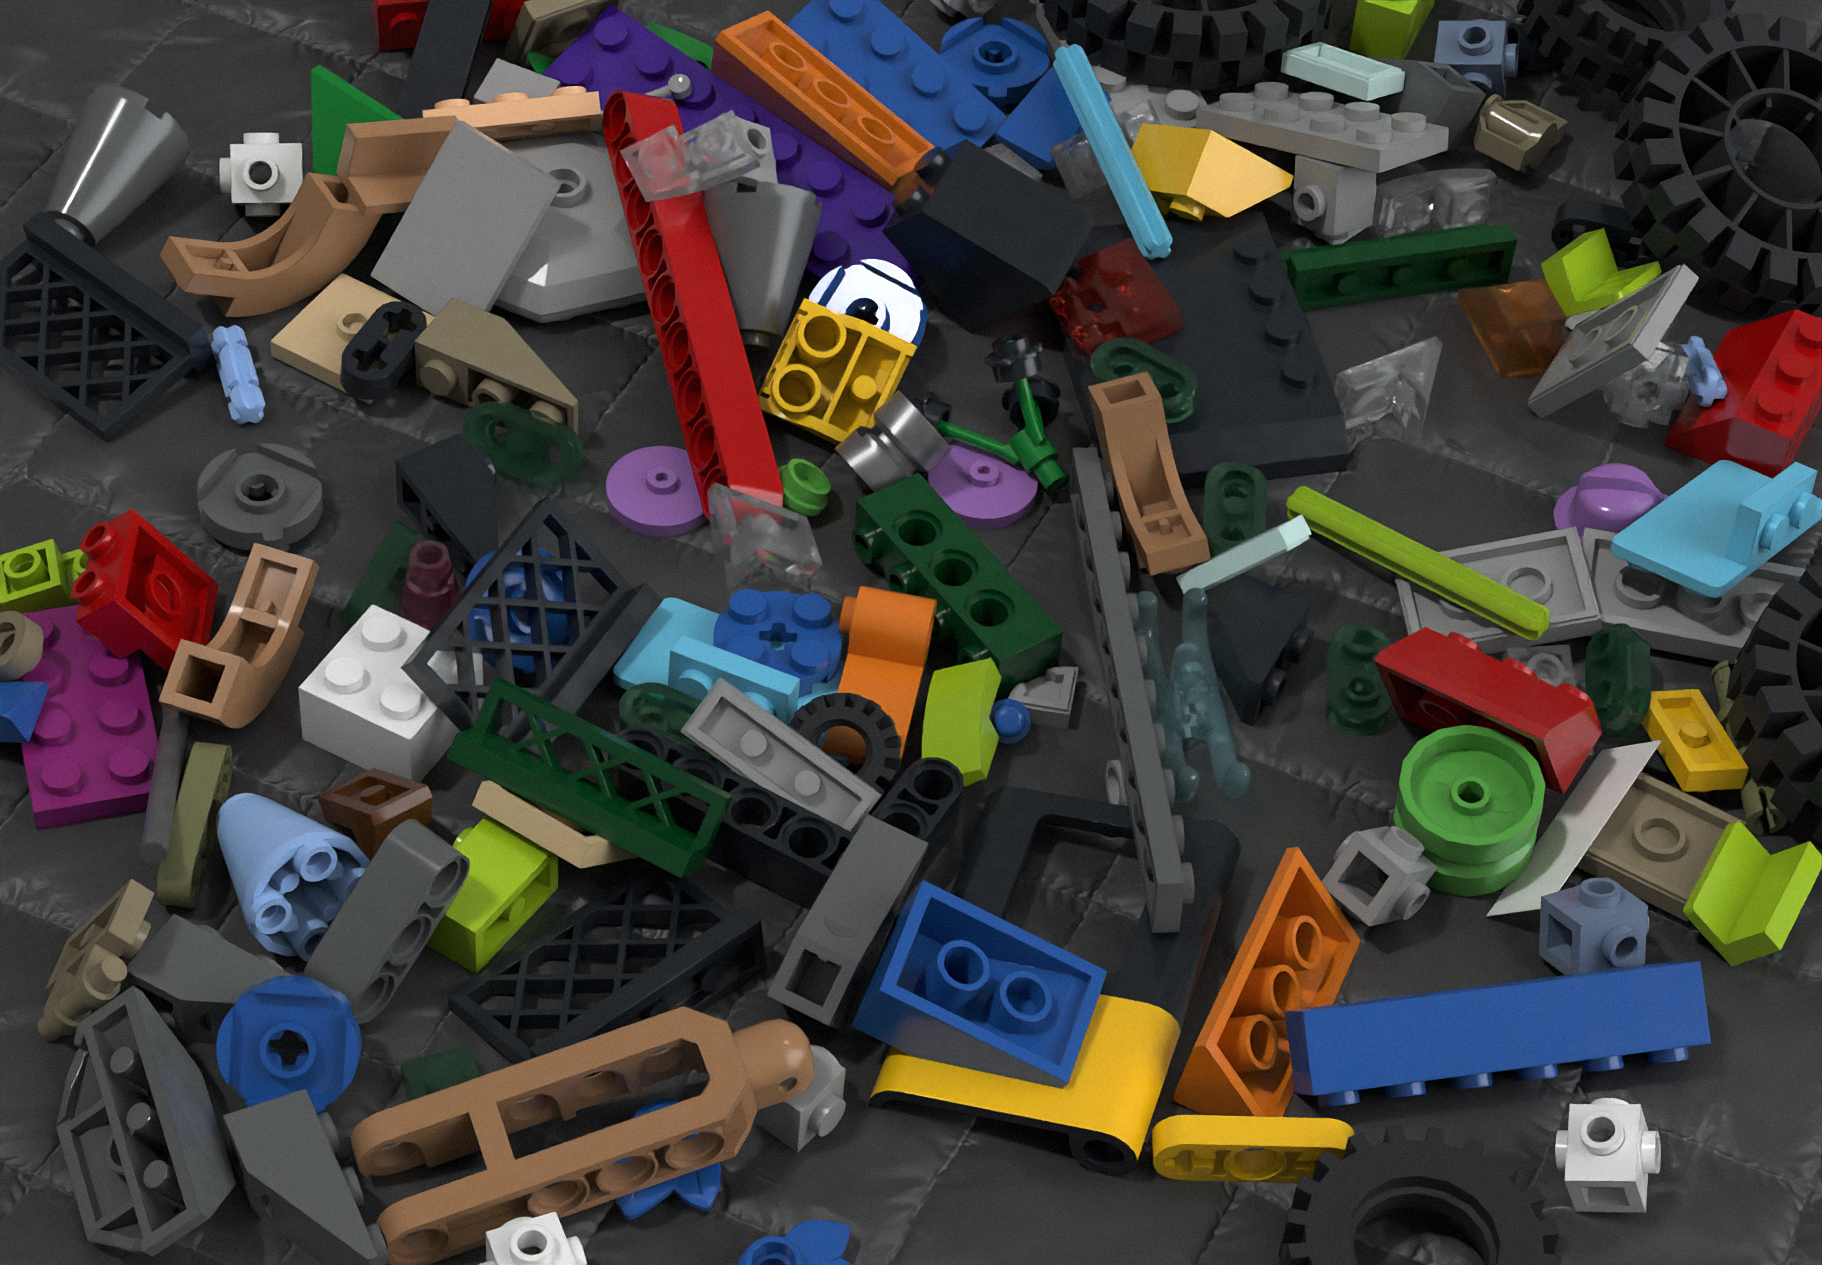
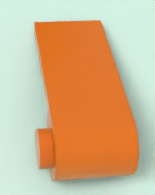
[822,585,937,772]

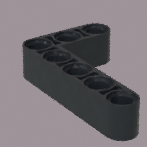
[607,727,964,910]

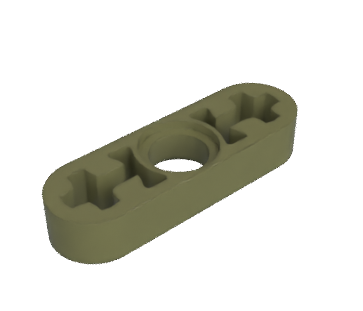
[157,742,232,909]

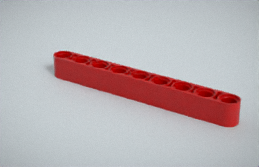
[602,90,783,528]

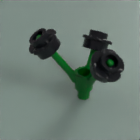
[910,333,1067,491]

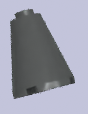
[44,85,191,248]
[704,181,823,353]

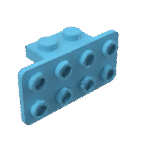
[1610,460,1822,598]
[613,597,849,767]

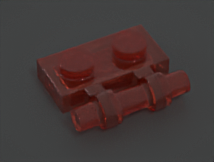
[1046,237,1184,360]

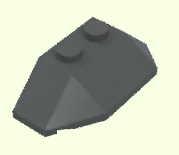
[56,986,236,1257]

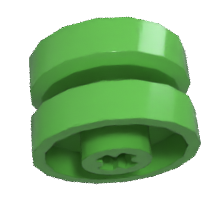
[1392,725,1546,897]

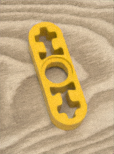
[1152,1115,1355,1183]

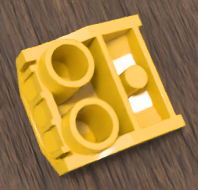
[758,298,917,446]

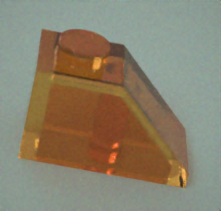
[1457,278,1567,378]

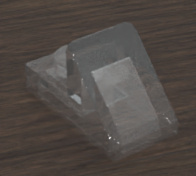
[1334,336,1443,440]
[707,482,823,590]

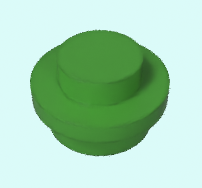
[778,459,831,516]

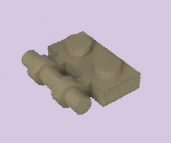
[37,879,155,1041]

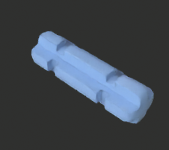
[211,325,265,425]
[1675,336,1727,407]

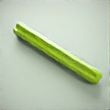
[1286,486,1551,641]

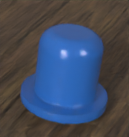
[989,699,1031,744]

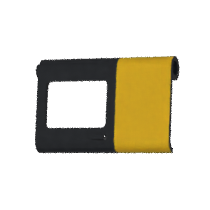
[868,786,1242,1176]

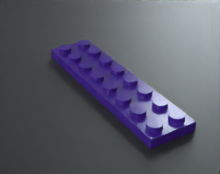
[541,4,926,325]

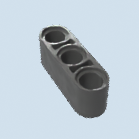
[303,819,470,1024]

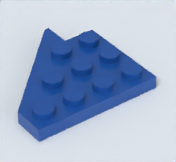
[786,0,1007,150]

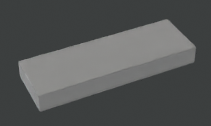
[680,677,882,834]

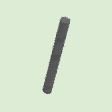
[139,707,190,865]

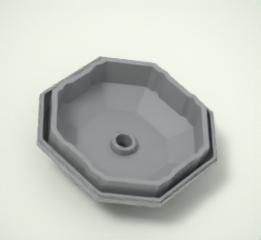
[494,131,647,323]

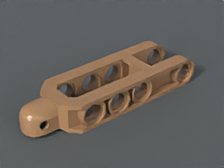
[350,1006,815,1265]

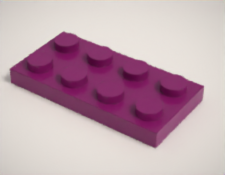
[13,605,158,829]

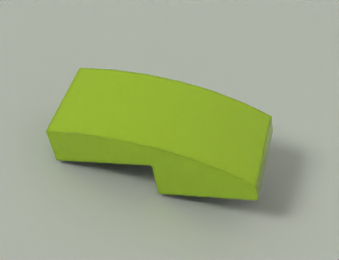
[0,539,88,613]
[922,658,1002,787]

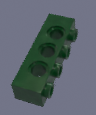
[852,473,1063,703]

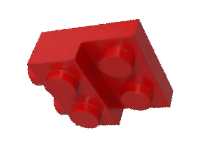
[71,509,219,673]

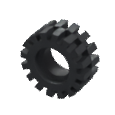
[786,693,902,794]

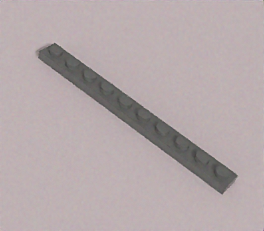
[1068,447,1194,933]

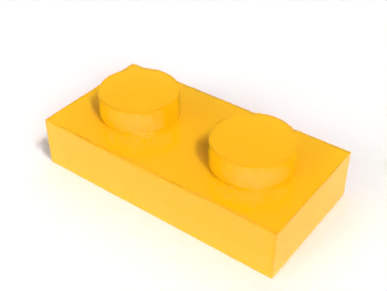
[1635,689,1749,792]

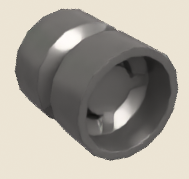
[835,390,953,492]

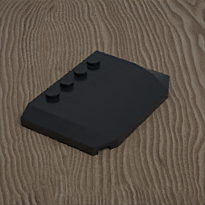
[1044,210,1349,490]

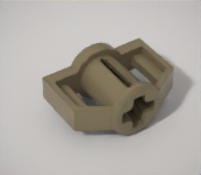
[1472,94,1569,171]

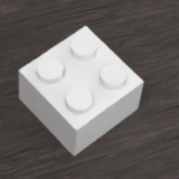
[298,604,484,782]

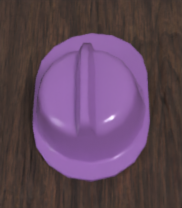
[1553,463,1669,543]

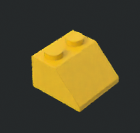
[1131,123,1294,222]

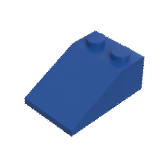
[852,880,1108,1089]

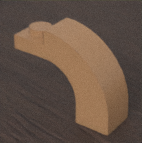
[160,172,382,317]
[1088,371,1211,576]
[158,542,320,728]

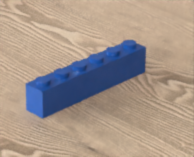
[1285,961,1711,1107]

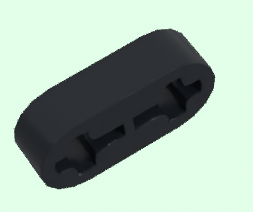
[1551,199,1657,269]
[340,301,427,400]

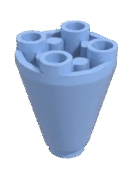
[216,793,370,962]

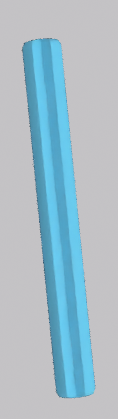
[1053,44,1173,261]

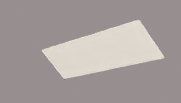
[1486,740,1662,917]

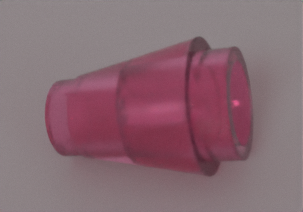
[400,541,461,631]

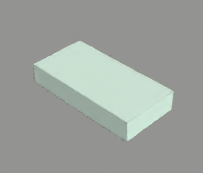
[1281,42,1405,101]
[1176,514,1312,598]

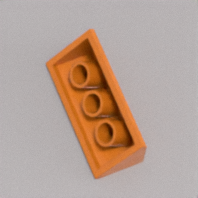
[710,10,935,196]
[1171,847,1361,1117]

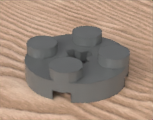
[197,443,323,552]

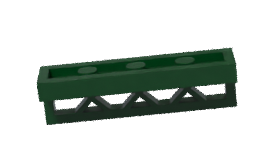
[1279,223,1517,312]
[446,677,733,878]

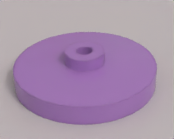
[927,442,1038,529]
[606,446,707,537]

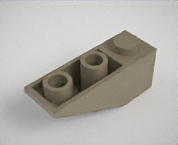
[414,298,578,450]

